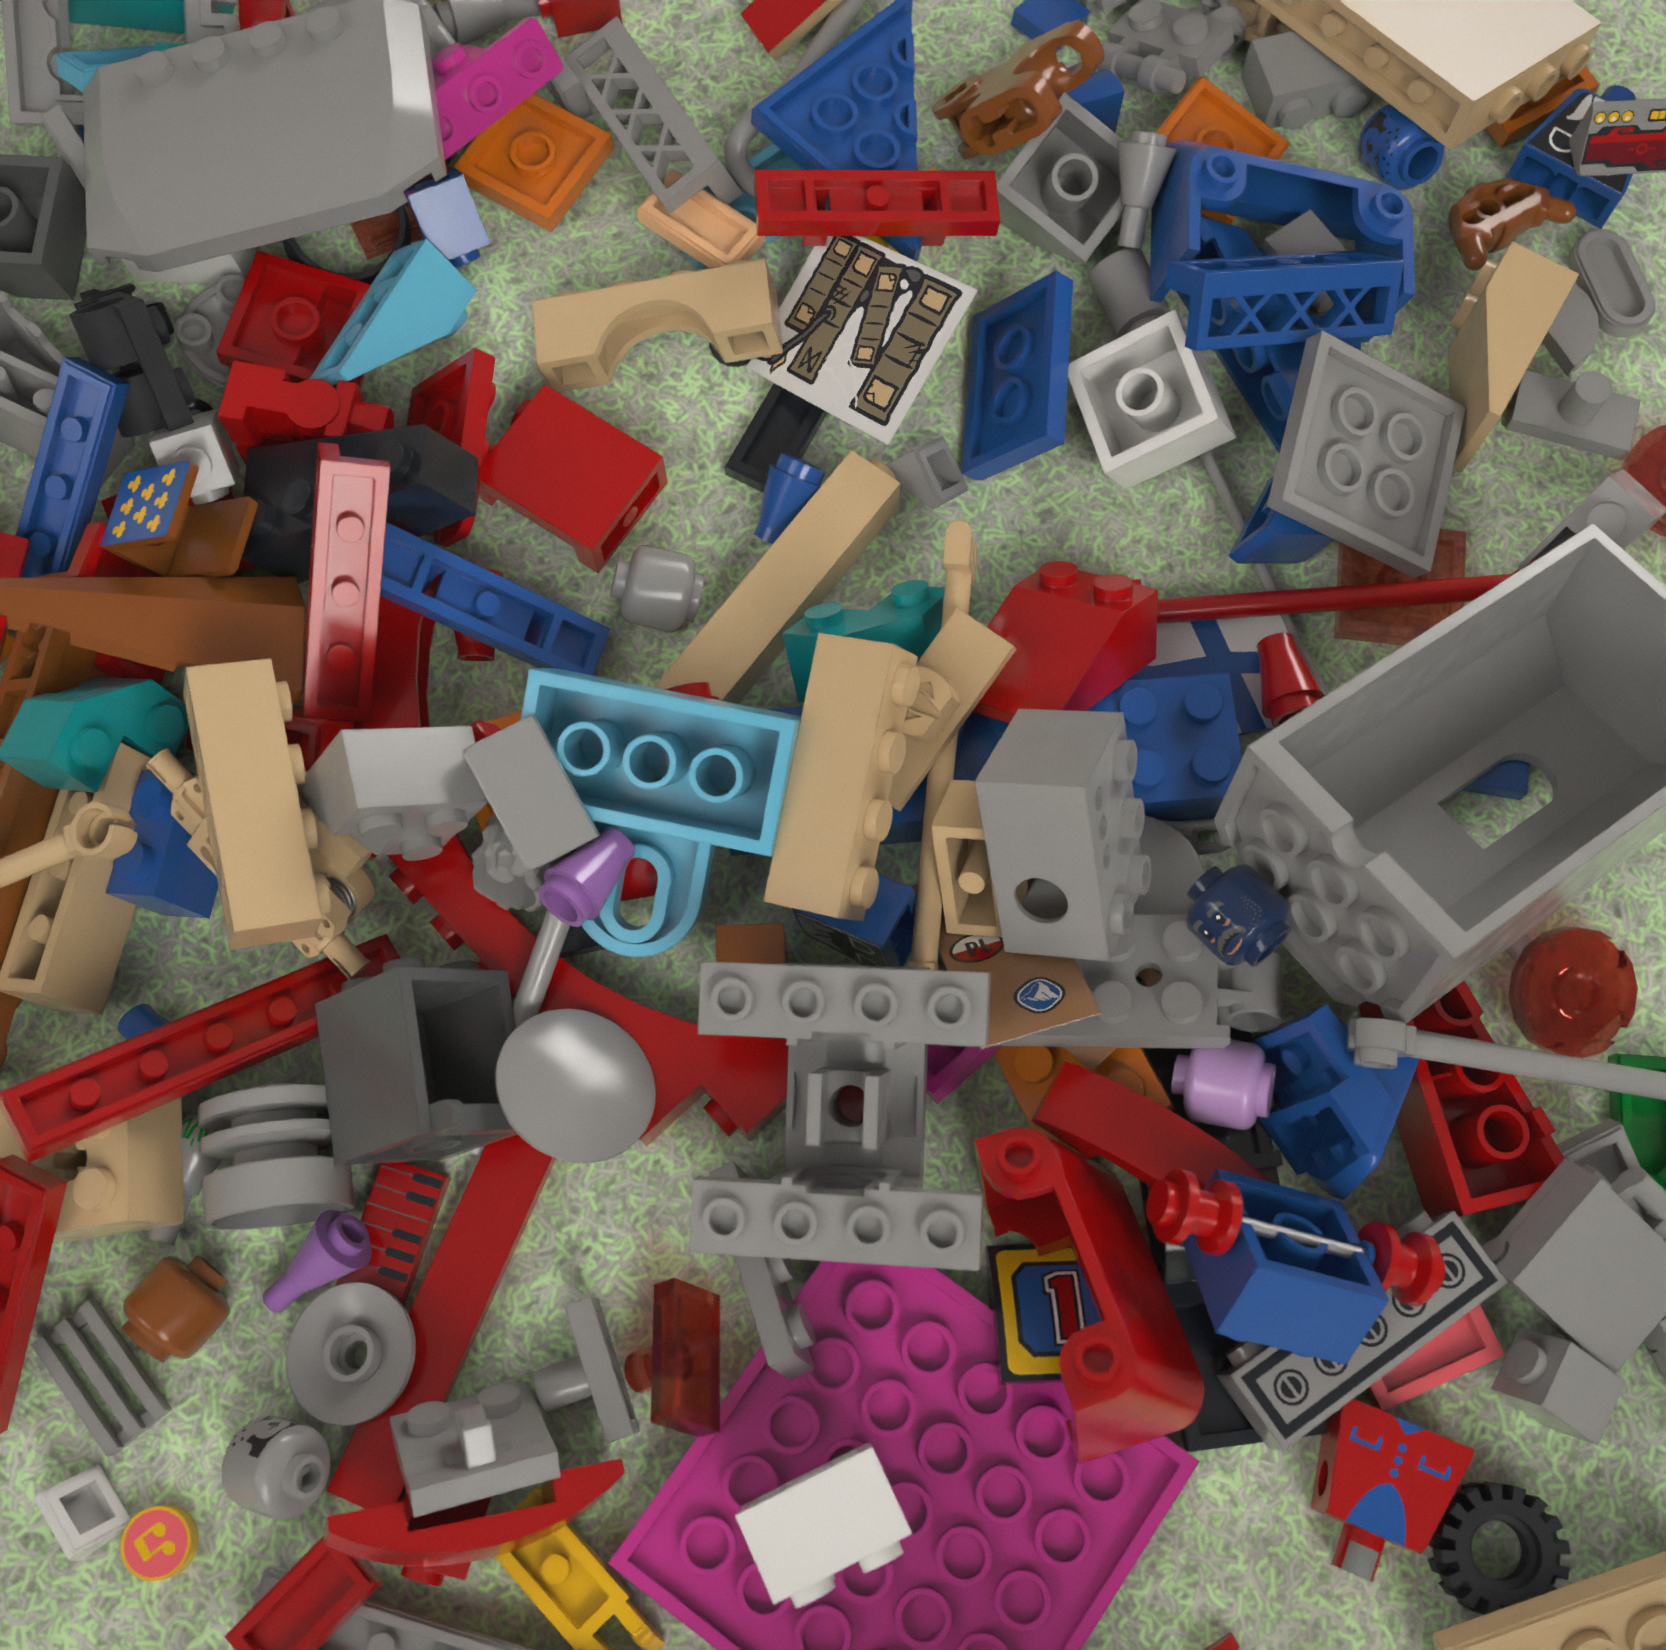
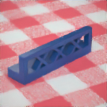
[1165,250,1404,351]

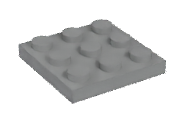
[1267,331,1466,578]

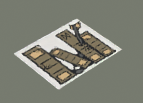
[746,236,978,445]

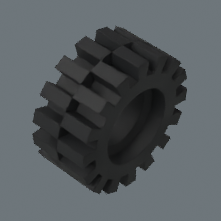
[1428,1481,1571,1615]

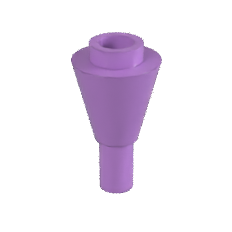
[263,1210,372,1313]

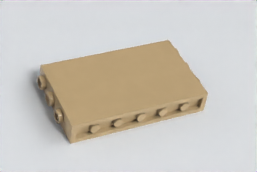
[1254,0,1602,150]

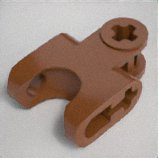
[932,20,1105,160]

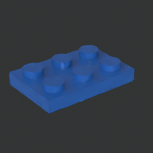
[961,271,1073,481]

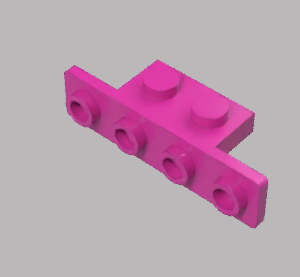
[403,17,564,192]

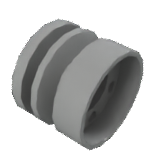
[198,1083,355,1230]

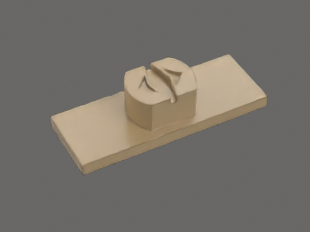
[888,607,1017,811]

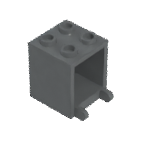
[315,958,517,1165]

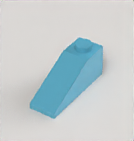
[310,238,477,386]

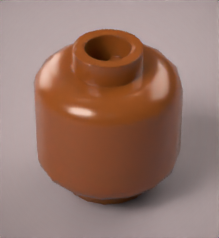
[122,1255,230,1363]

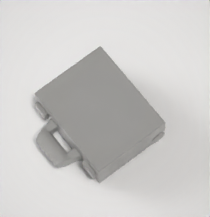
[1482,1158,1666,1373]

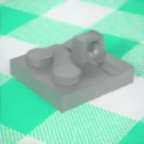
[389,1382,561,1517]

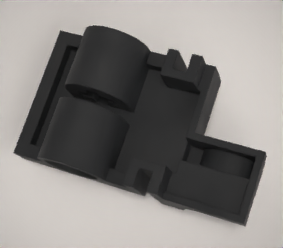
[69,283,196,437]

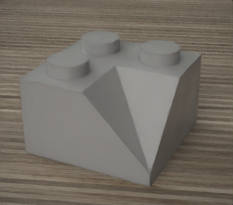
[996,92,1125,264]
[297,726,489,861]

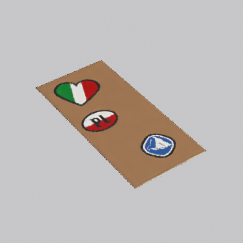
[912,878,1102,1049]

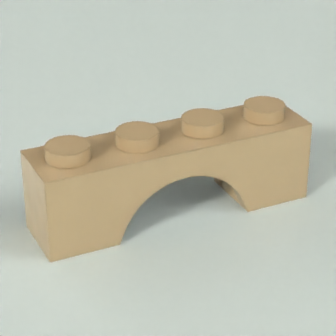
[532,259,783,391]

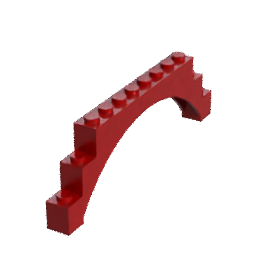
[353,574,864,1147]

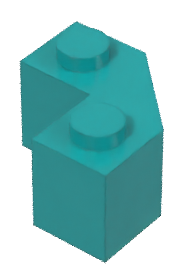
[782,580,945,702]
[0,677,189,793]

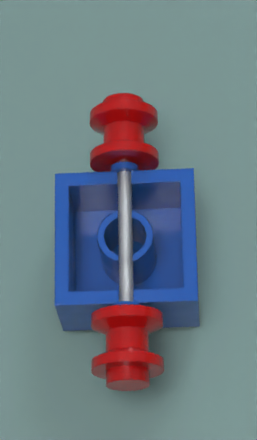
[1146,1168,1445,1365]

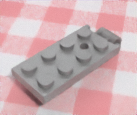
[993,915,1282,1049]

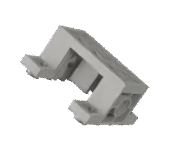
[689,961,991,1271]

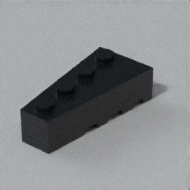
[241,424,478,584]

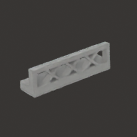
[564,16,742,214]

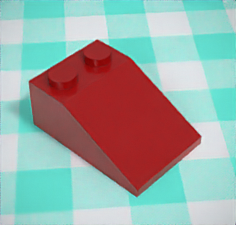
[972,561,1158,723]

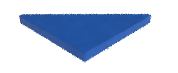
[751,0,922,261]

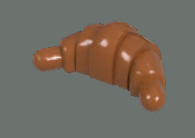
[1448,177,1577,271]

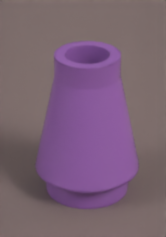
[539,827,635,927]

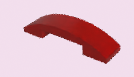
[1031,1061,1272,1190]
[323,1458,625,1566]

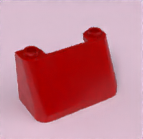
[974,1127,1205,1464]

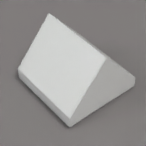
[34,1464,131,1561]

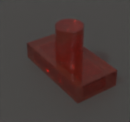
[624,1277,720,1438]

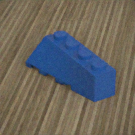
[1176,217,1306,453]

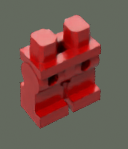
[218,360,394,465]

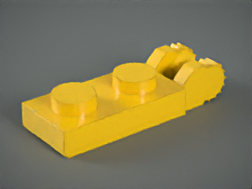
[494,1487,666,1650]

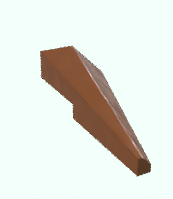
[0,577,305,703]

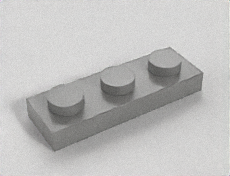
[709,1162,816,1380]

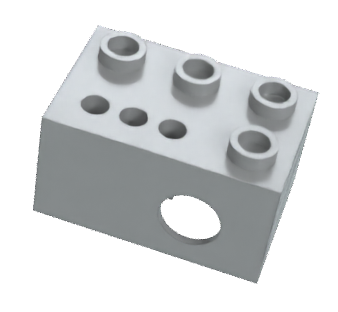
[975,709,1151,962]

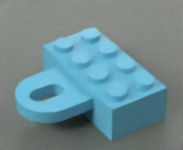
[521,668,801,957]

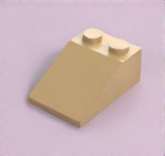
[1448,241,1579,473]

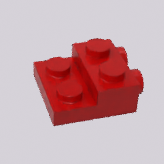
[216,250,371,390]

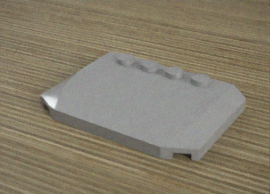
[83,0,447,272]

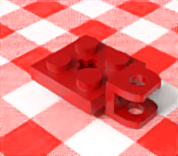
[406,348,496,548]

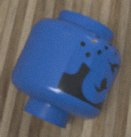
[1357,104,1445,191]

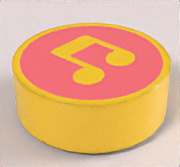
[120,1505,199,1581]

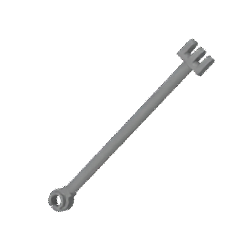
[1347,1018,1666,1100]

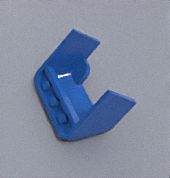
[1150,139,1415,342]

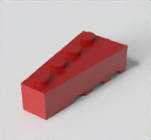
[1358,980,1576,1218]

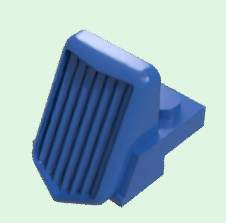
[1248,1003,1420,1200]

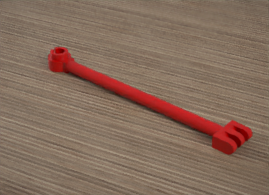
[1133,558,1539,624]

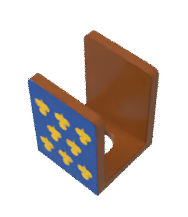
[100,460,258,577]

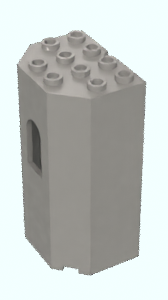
[1214,524,1666,1024]

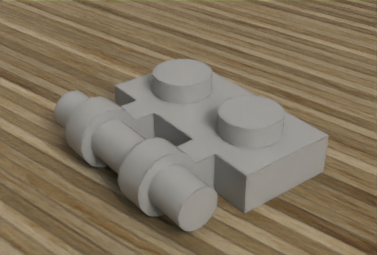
[1097,0,1234,94]

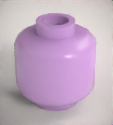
[1172,1039,1276,1130]

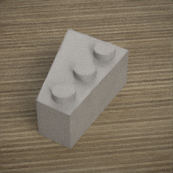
[0,290,135,487]

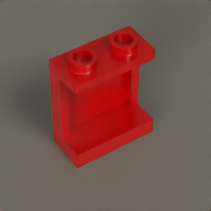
[477,384,668,574]

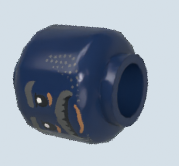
[1186,864,1292,967]

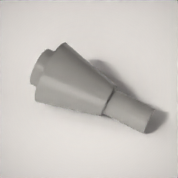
[434,0,540,46]
[1118,131,1177,249]

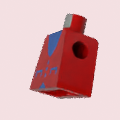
[1311,1398,1475,1582]

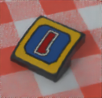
[985,1244,1100,1385]

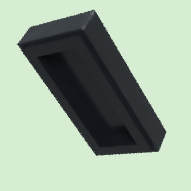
[725,383,828,493]

